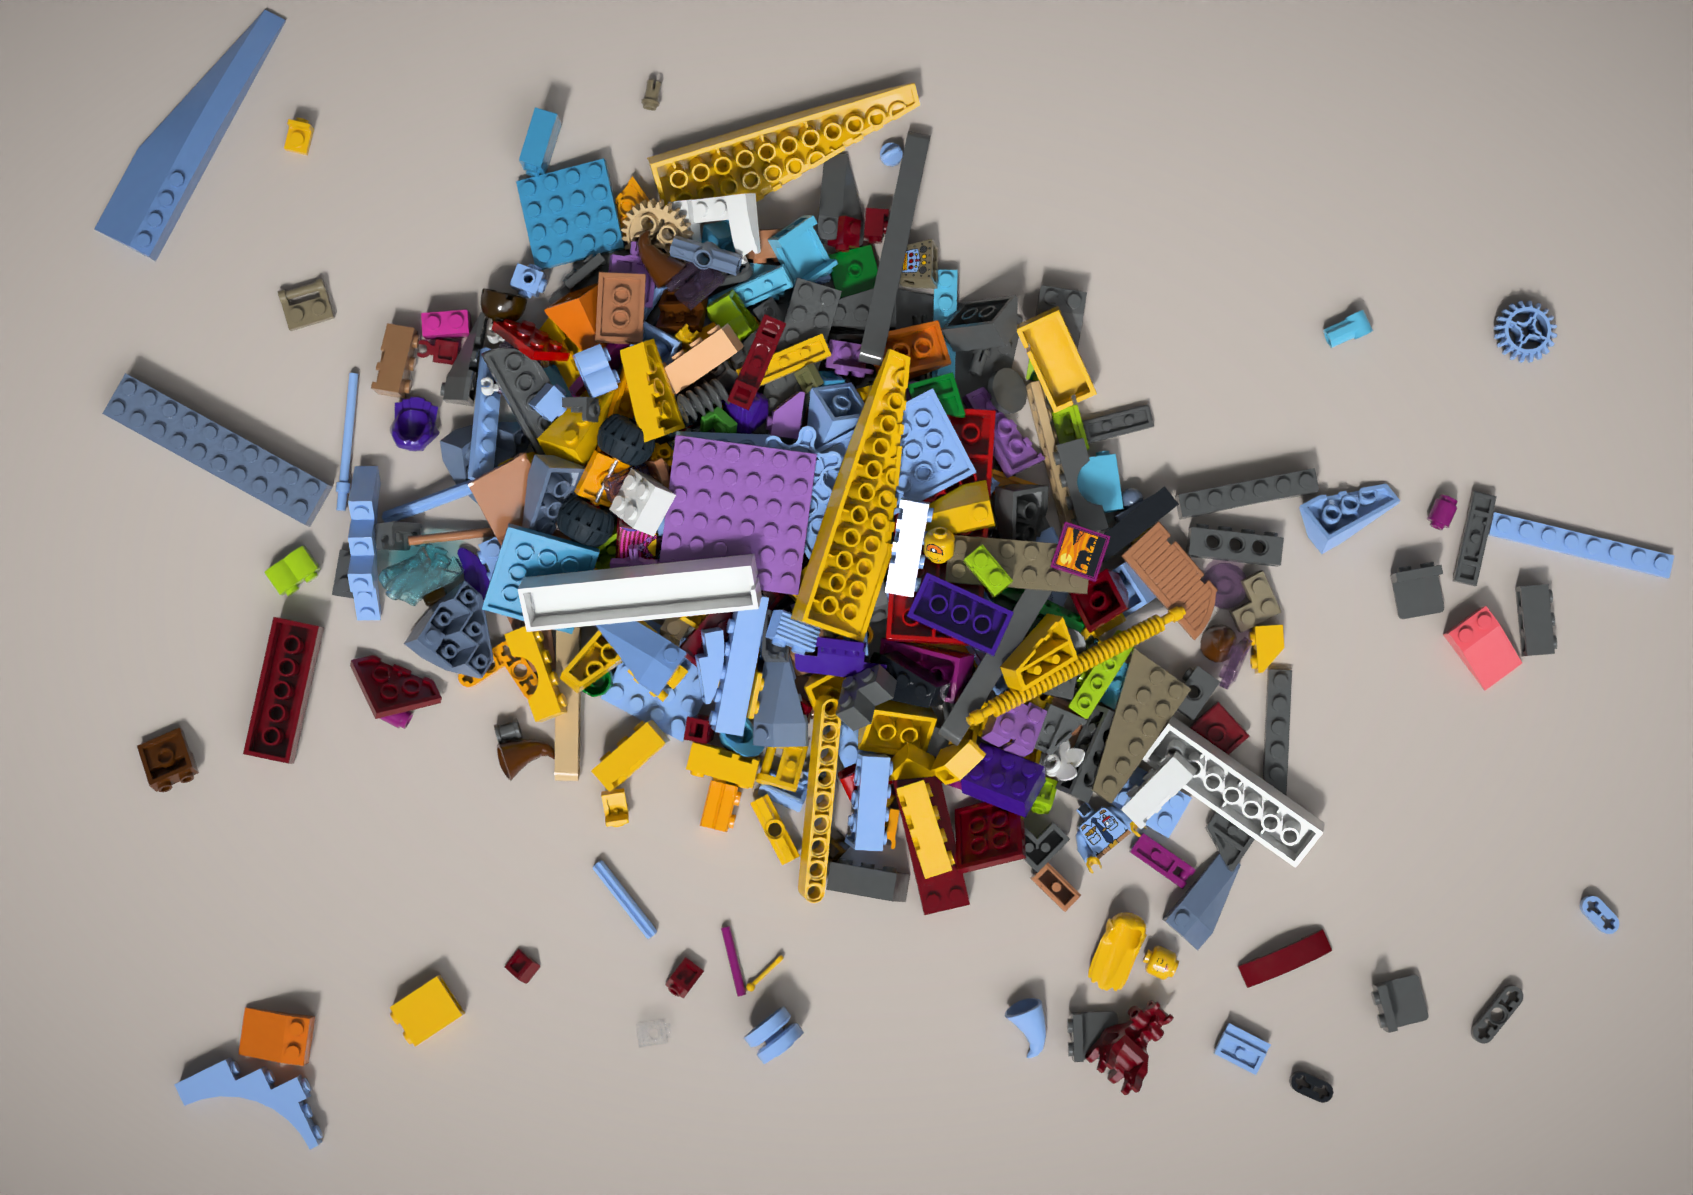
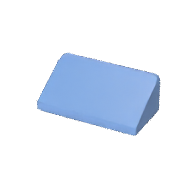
[757,769,807,812]

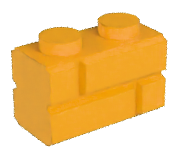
[700,780,742,832]

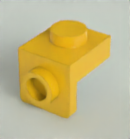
[601,788,629,827]

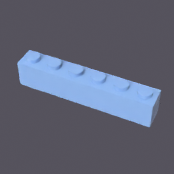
[709,595,769,736]

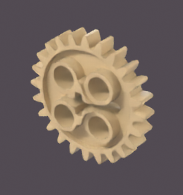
[621,198,694,261]

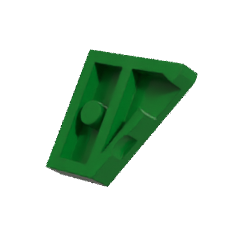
[908,372,965,418]

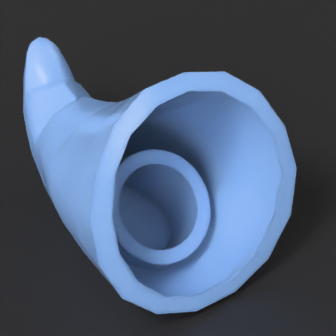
[1005,998,1046,1058]

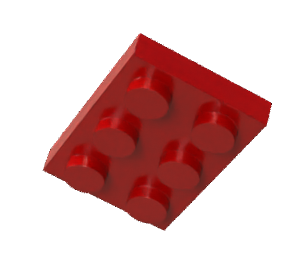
[491,319,570,361]

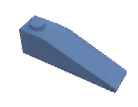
[595,621,687,696]

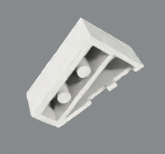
[1121,751,1197,829]

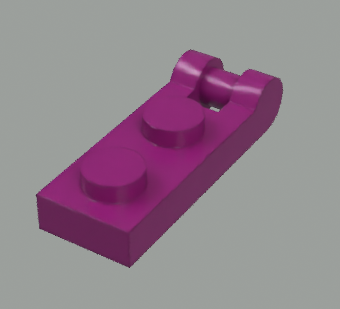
[1129,833,1196,889]

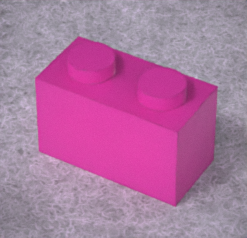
[421,310,472,340]

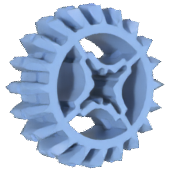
[1494,300,1557,363]

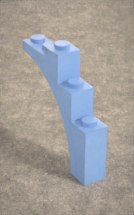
[348,466,381,620]
[174,1057,323,1149]

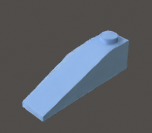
[1299,484,1400,554]

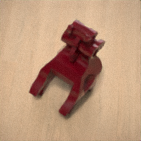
[1085,1000,1174,1095]

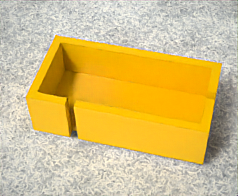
[1017,306,1097,413]

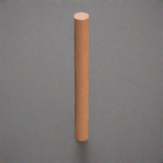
[408,527,495,546]

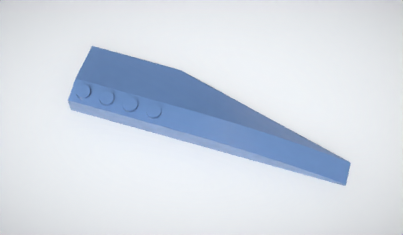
[94,10,286,261]

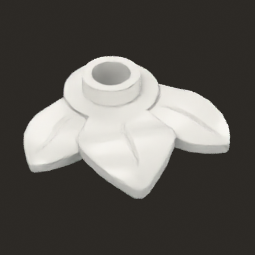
[1042,740,1085,781]

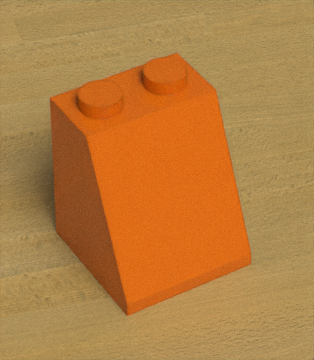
[544,283,608,351]

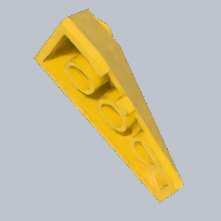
[925,480,995,535]

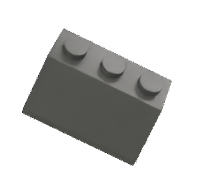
[941,295,1018,352]

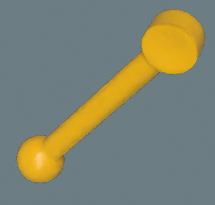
[746,955,784,992]

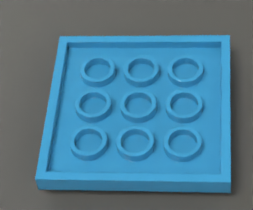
[516,158,625,270]
[482,523,600,634]

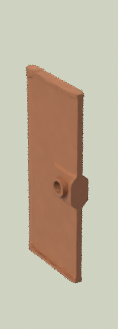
[467,452,571,546]

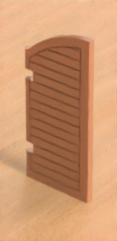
[1121,521,1218,640]

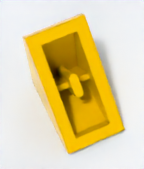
[889,742,935,781]

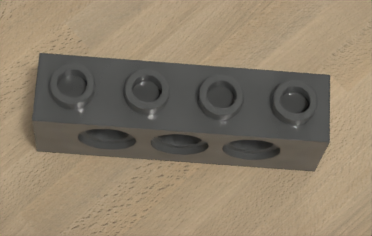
[1186,524,1284,567]
[1055,705,1114,803]

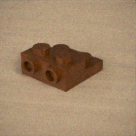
[137,727,199,793]

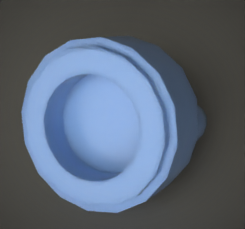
[880,143,903,167]

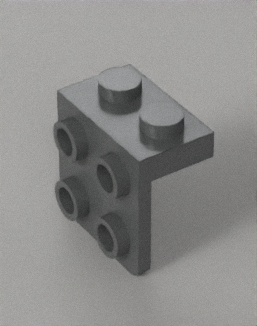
[1390,562,1444,619]
[1371,974,1429,1033]
[1067,1011,1118,1062]

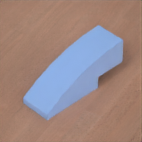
[695,627,724,704]

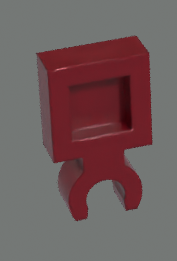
[417,338,459,365]

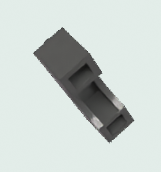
[1052,438,1109,532]

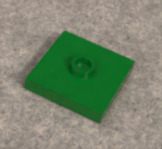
[828,245,878,299]

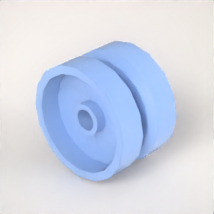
[744,1006,804,1064]

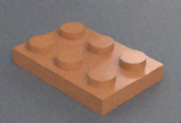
[595,272,646,344]

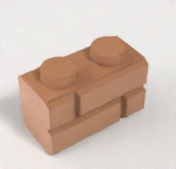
[1030,863,1081,912]

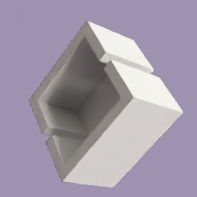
[609,468,676,536]

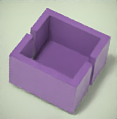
[981,693,1047,758]

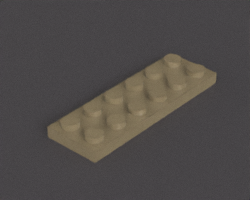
[945,535,1088,594]

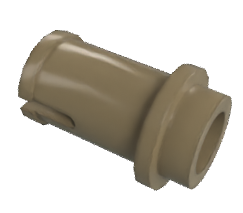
[641,79,662,111]

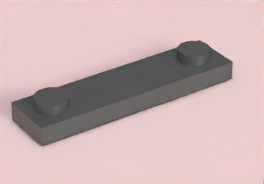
[1453,491,1497,586]

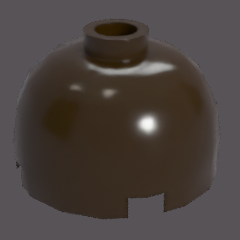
[480,288,527,324]

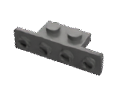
[549,249,629,304]

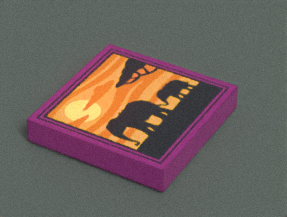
[1050,522,1110,582]

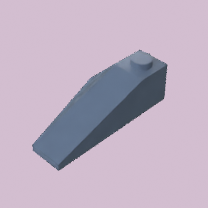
[522,455,586,535]
[753,653,808,747]
[1162,854,1241,950]

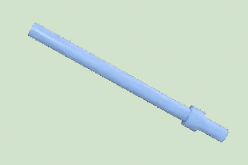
[336,373,359,511]

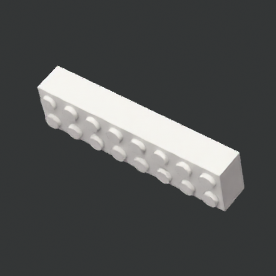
[1142,716,1325,868]

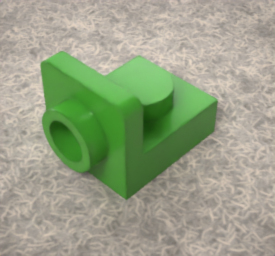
[700,407,737,433]

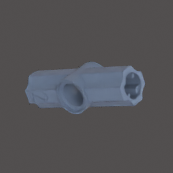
[669,235,743,276]

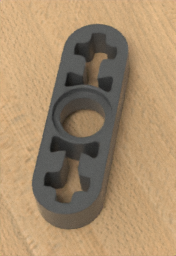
[1471,985,1523,1044]

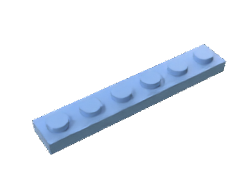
[468,347,501,480]

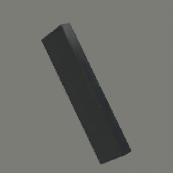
[1103,486,1179,562]

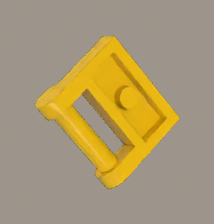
[756,746,808,792]

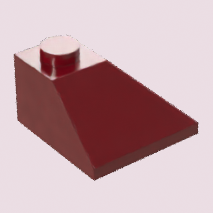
[1069,569,1129,633]

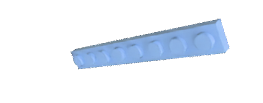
[1488,512,1674,579]

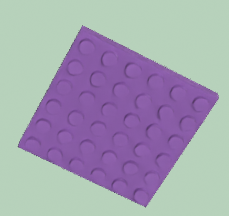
[659,435,817,595]

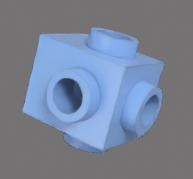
[510,263,548,299]

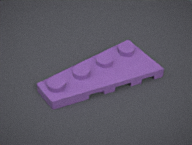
[962,387,1045,478]

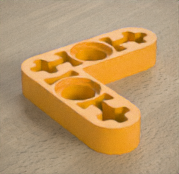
[458,641,538,699]

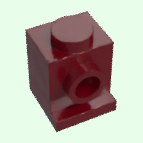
[864,208,889,244]
[684,714,715,744]

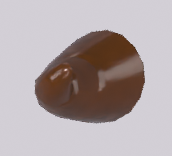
[637,229,687,289]
[1200,624,1237,663]
[497,739,555,781]

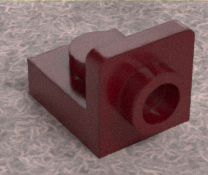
[665,957,704,998]

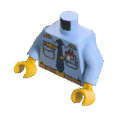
[1076,802,1147,874]

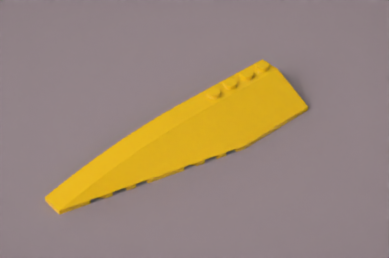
[647,82,920,229]
[790,349,910,642]

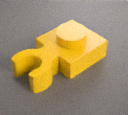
[675,324,699,353]

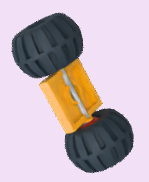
[557,414,655,547]

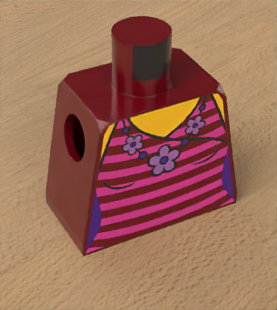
[615,518,663,560]

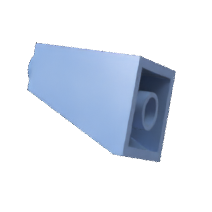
[807,383,865,450]

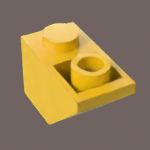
[1248,625,1285,674]
[930,739,986,785]

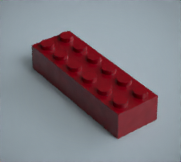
[243,617,324,764]
[892,776,970,915]

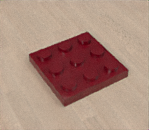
[955,802,1026,874]

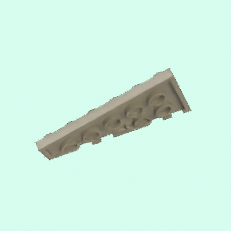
[1091,648,1191,804]

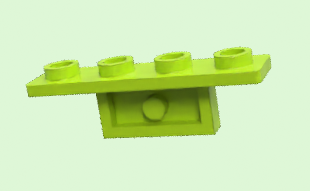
[1068,630,1135,719]

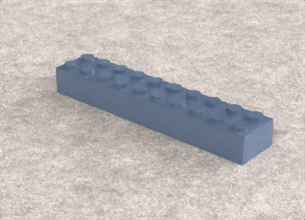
[102,373,333,527]

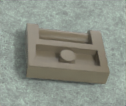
[278,278,335,331]

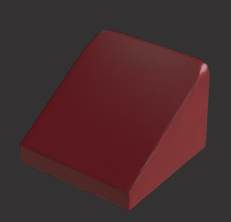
[504,948,540,984]

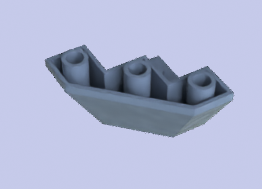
[440,422,529,504]
[404,581,494,679]

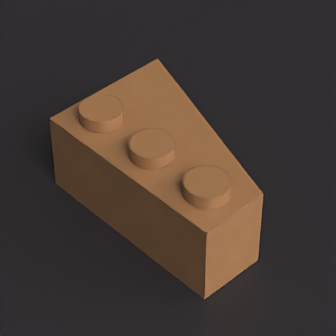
[371,323,420,399]

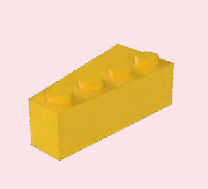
[620,339,685,442]
[560,620,658,693]
[896,780,955,879]

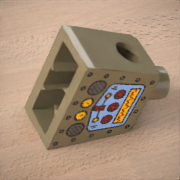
[899,239,939,289]

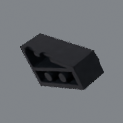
[878,651,951,708]

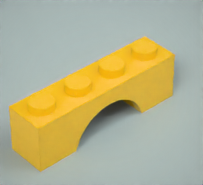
[504,626,568,722]

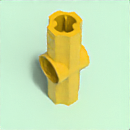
[750,794,800,865]

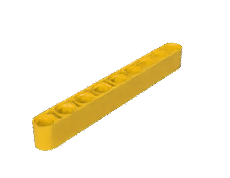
[798,694,841,903]

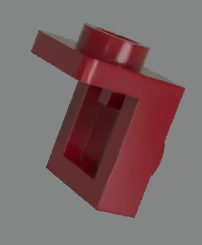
[827,216,861,252]

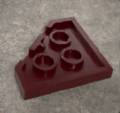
[350,655,442,719]

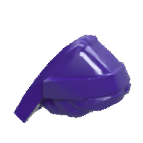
[721,391,768,434]
[390,396,440,452]

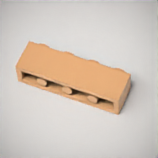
[663,324,744,395]

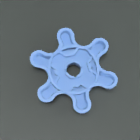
[764,426,842,503]

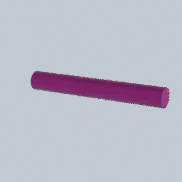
[721,926,746,997]

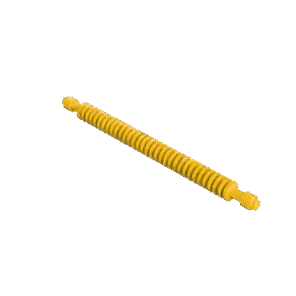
[966,606,1186,726]

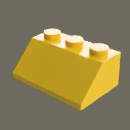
[858,700,937,755]

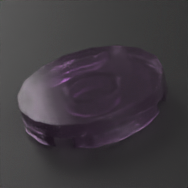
[1202,563,1246,609]

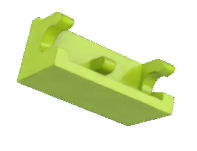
[1051,404,1089,451]

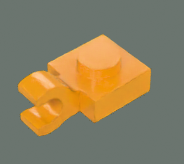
[885,808,900,849]

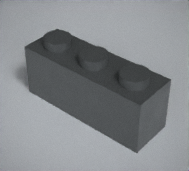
[1515,584,1557,657]

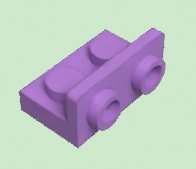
[826,340,874,378]

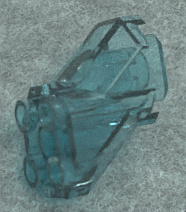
[378,543,464,606]

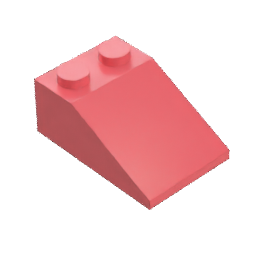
[1443,606,1522,691]

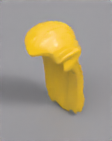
[1088,912,1147,991]

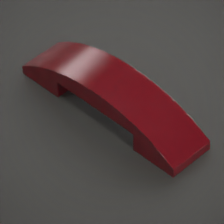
[727,314,786,411]
[1237,929,1332,988]

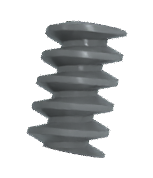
[677,379,730,423]

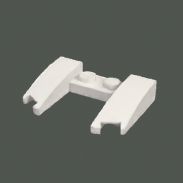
[668,193,761,266]

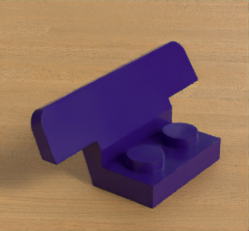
[795,637,887,677]

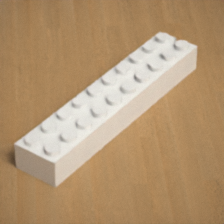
[518,554,762,632]

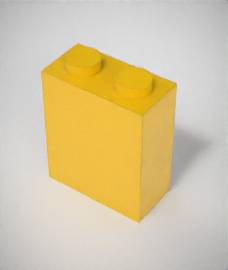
[390,975,465,1047]

